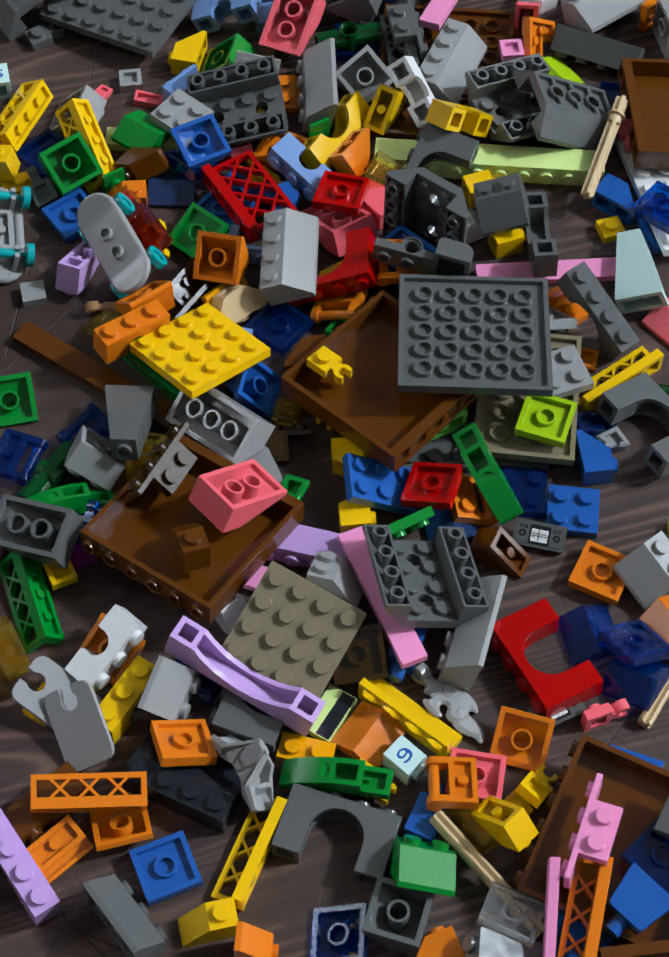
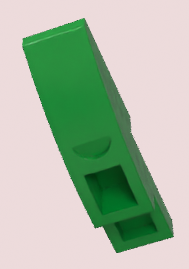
[452,422,524,525]
[27,482,114,515]
[278,757,394,800]

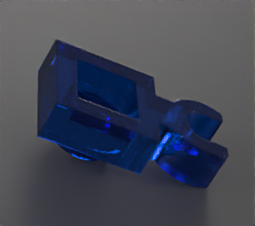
[576,410,618,437]

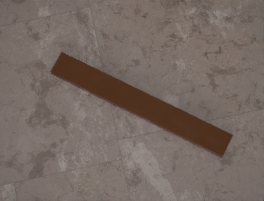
[12,321,173,432]

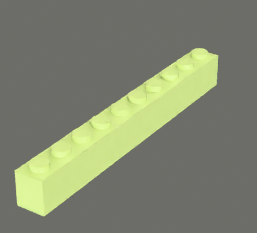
[374,138,605,186]

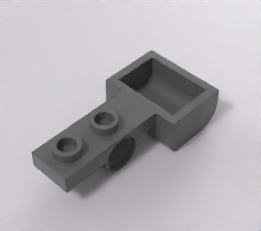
[372,237,473,276]

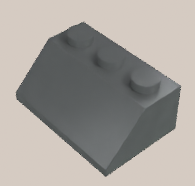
[82,874,168,957]

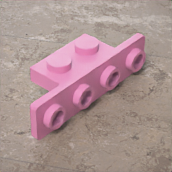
[560,773,623,889]

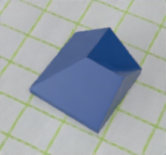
[225,361,282,420]

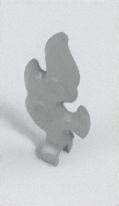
[411,662,484,744]

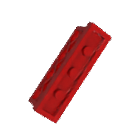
[201,149,298,243]

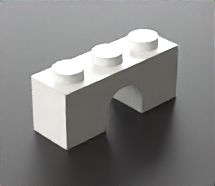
[386,56,435,128]
[65,604,148,692]

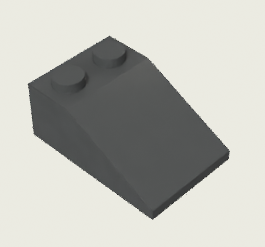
[0,494,84,569]

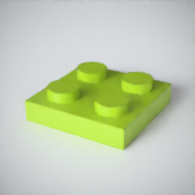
[514,396,577,448]

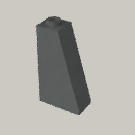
[105,385,158,461]

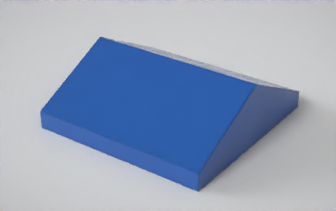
[170,113,232,169]

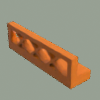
[30,771,147,814]
[557,857,614,957]

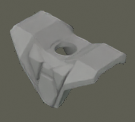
[210,734,274,813]

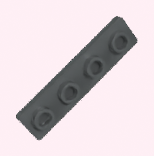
[386,0,428,66]

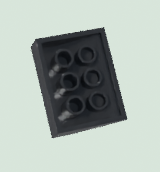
[122,718,243,834]

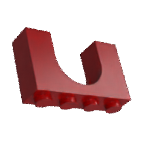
[285,226,377,307]
[489,598,604,718]

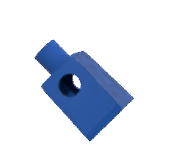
[604,863,669,939]

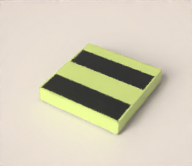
[308,683,357,742]

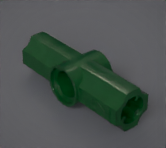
[314,21,383,52]
[17,441,73,499]

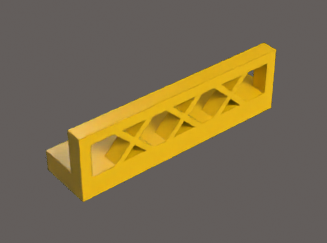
[0,79,53,153]
[55,98,117,193]
[578,346,664,416]
[358,678,463,756]
[211,796,287,911]

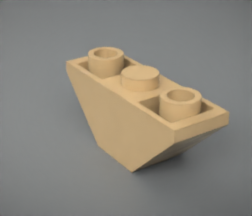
[211,284,268,323]

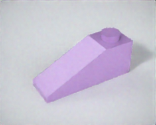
[55,240,100,295]

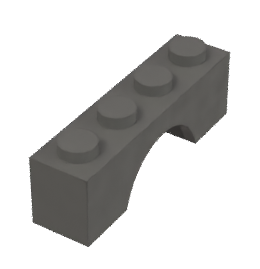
[523,191,559,277]
[556,261,640,362]

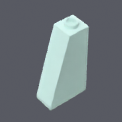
[615,228,669,314]

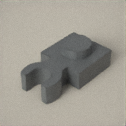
[24,23,65,51]

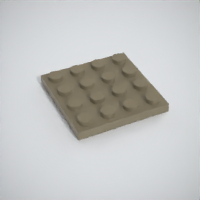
[222,560,367,698]

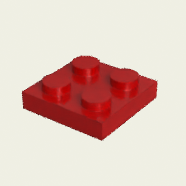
[312,170,370,216]
[400,462,464,510]

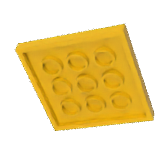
[129,303,270,399]

